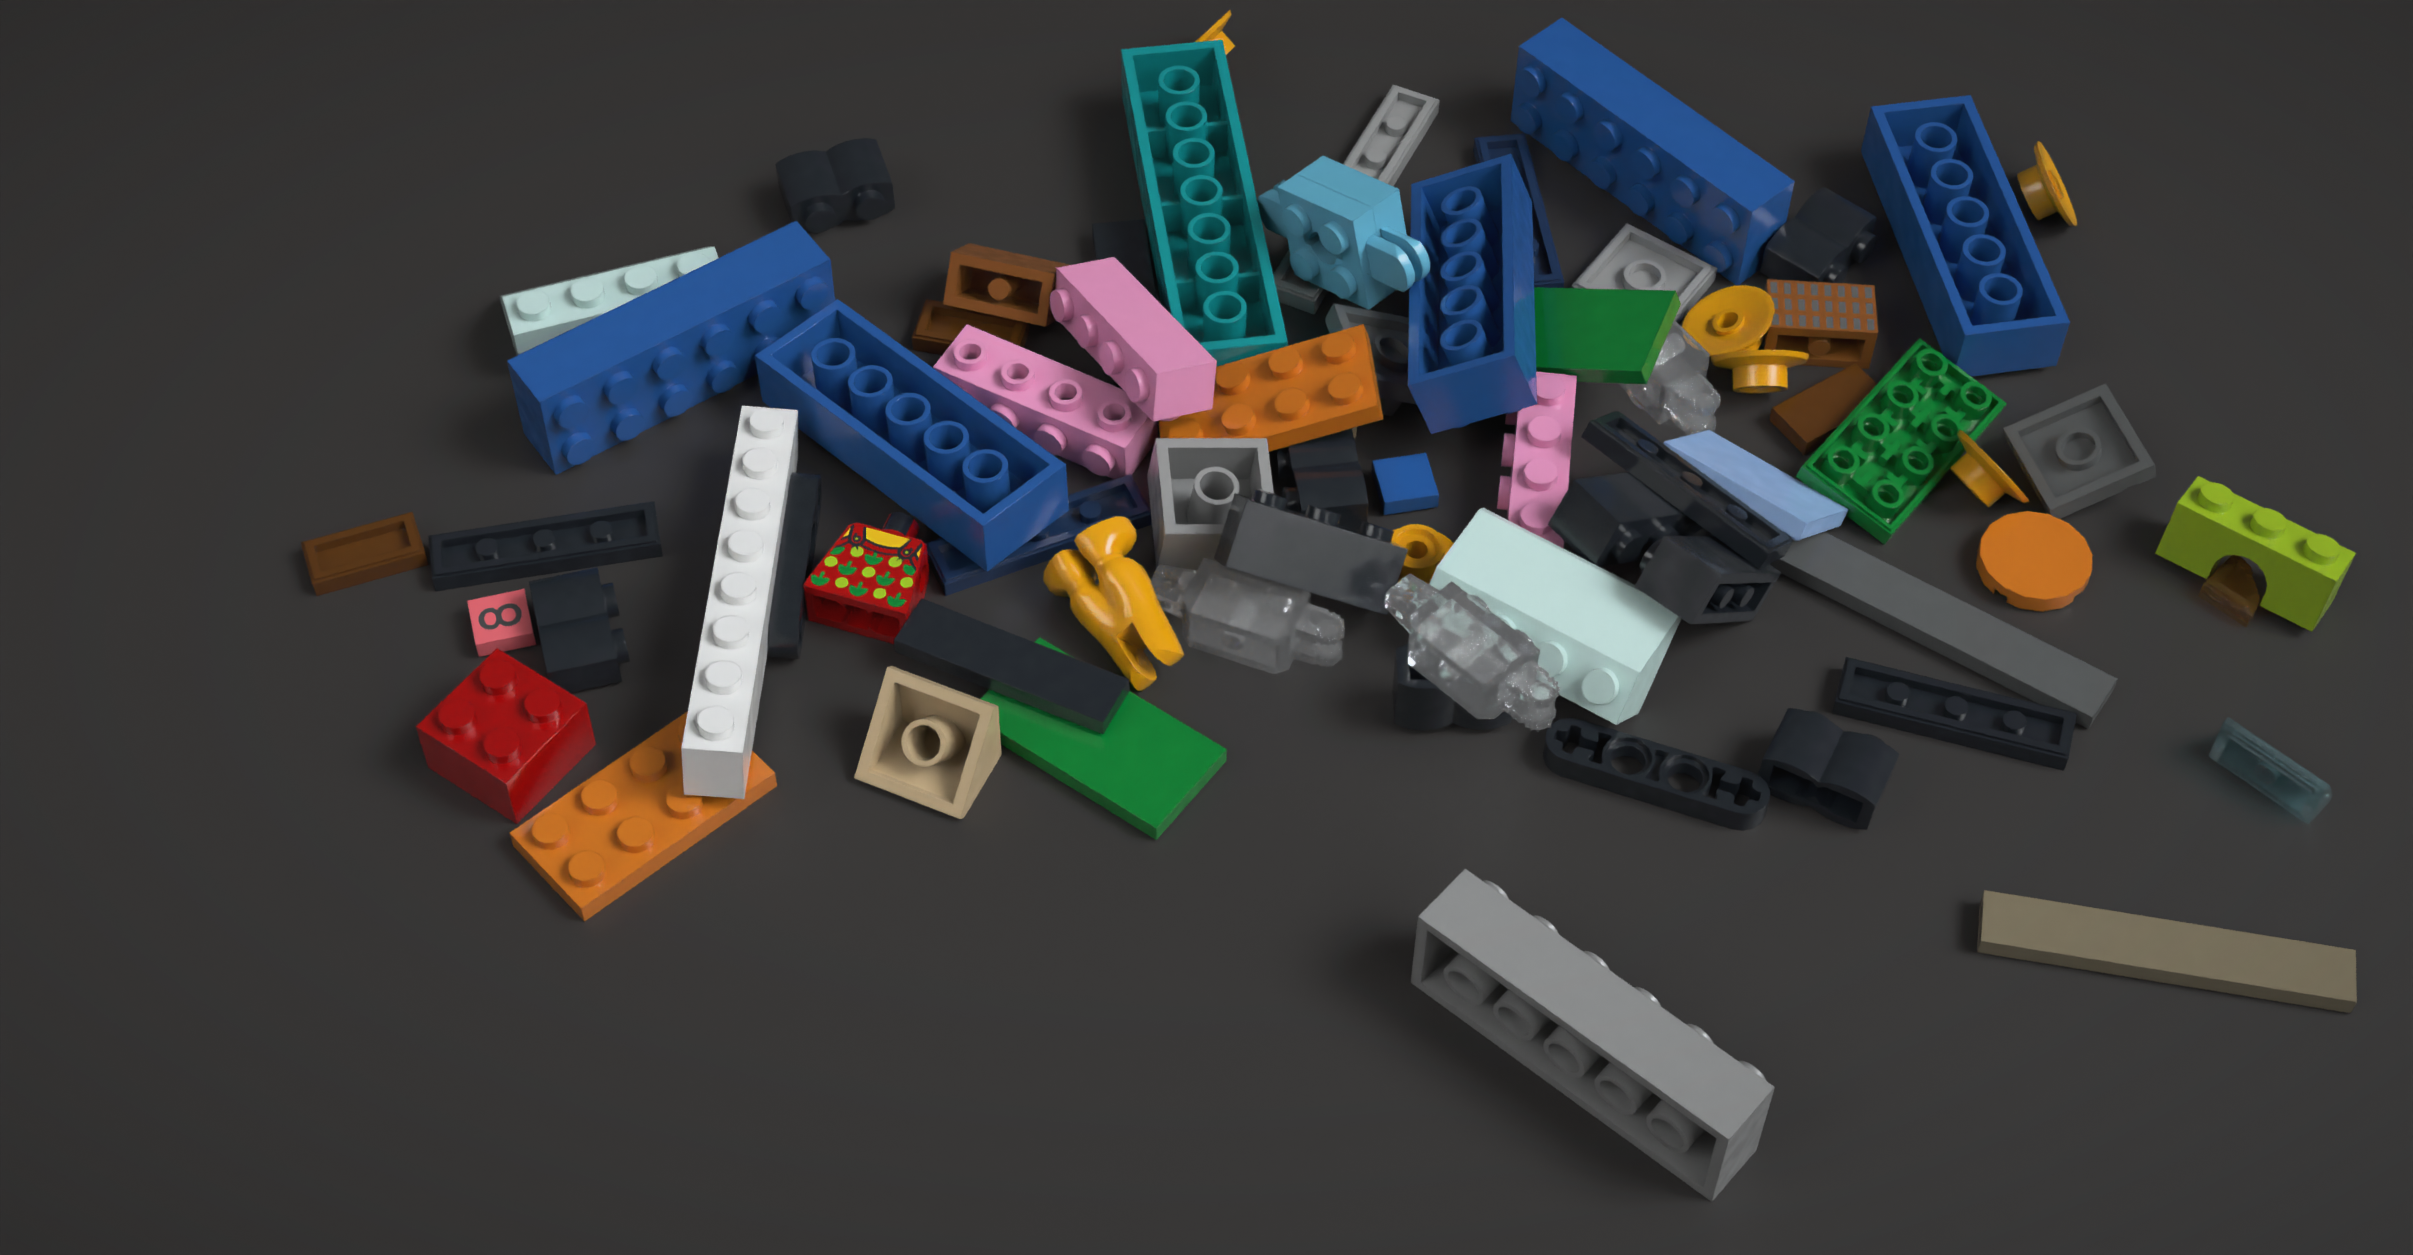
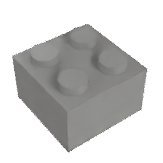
[1147,438,1274,570]

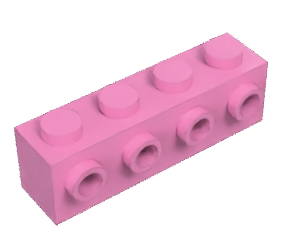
[1050,257,1217,422]
[933,325,1158,479]
[1497,372,1577,548]

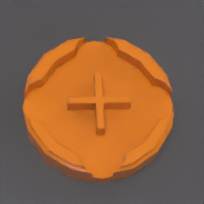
[1976,511,2093,612]

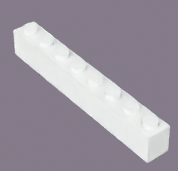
[681,406,798,799]

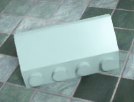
[500,246,718,355]
[1415,508,1681,725]

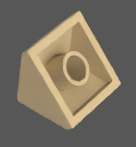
[854,666,1002,819]

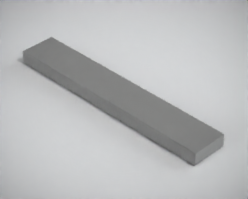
[1273,85,1440,314]

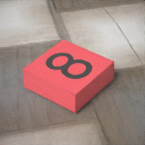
[467,589,536,657]

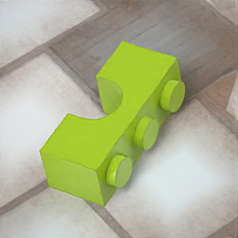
[2155,476,2356,632]

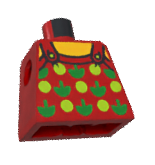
[803,512,929,644]

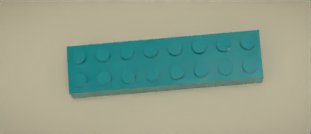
[1121,40,1288,367]

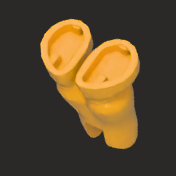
[1043,516,1185,691]

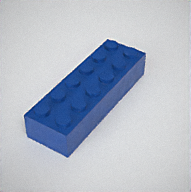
[1510,18,1795,286]
[1861,95,2070,377]
[1408,154,1537,434]
[507,221,835,475]
[755,299,1069,572]

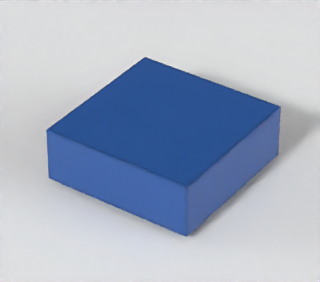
[1371,453,1439,515]

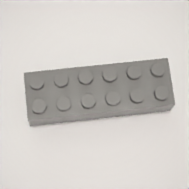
[1411,869,1775,1202]

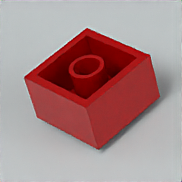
[416,648,596,824]

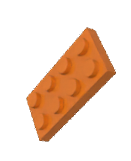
[1158,324,1383,452]
[509,711,777,922]

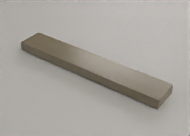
[1977,890,2357,1013]

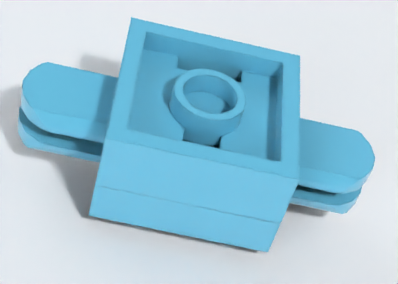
[1257,156,1430,310]

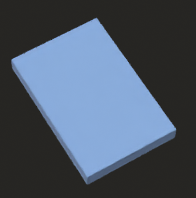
[1663,430,1849,541]

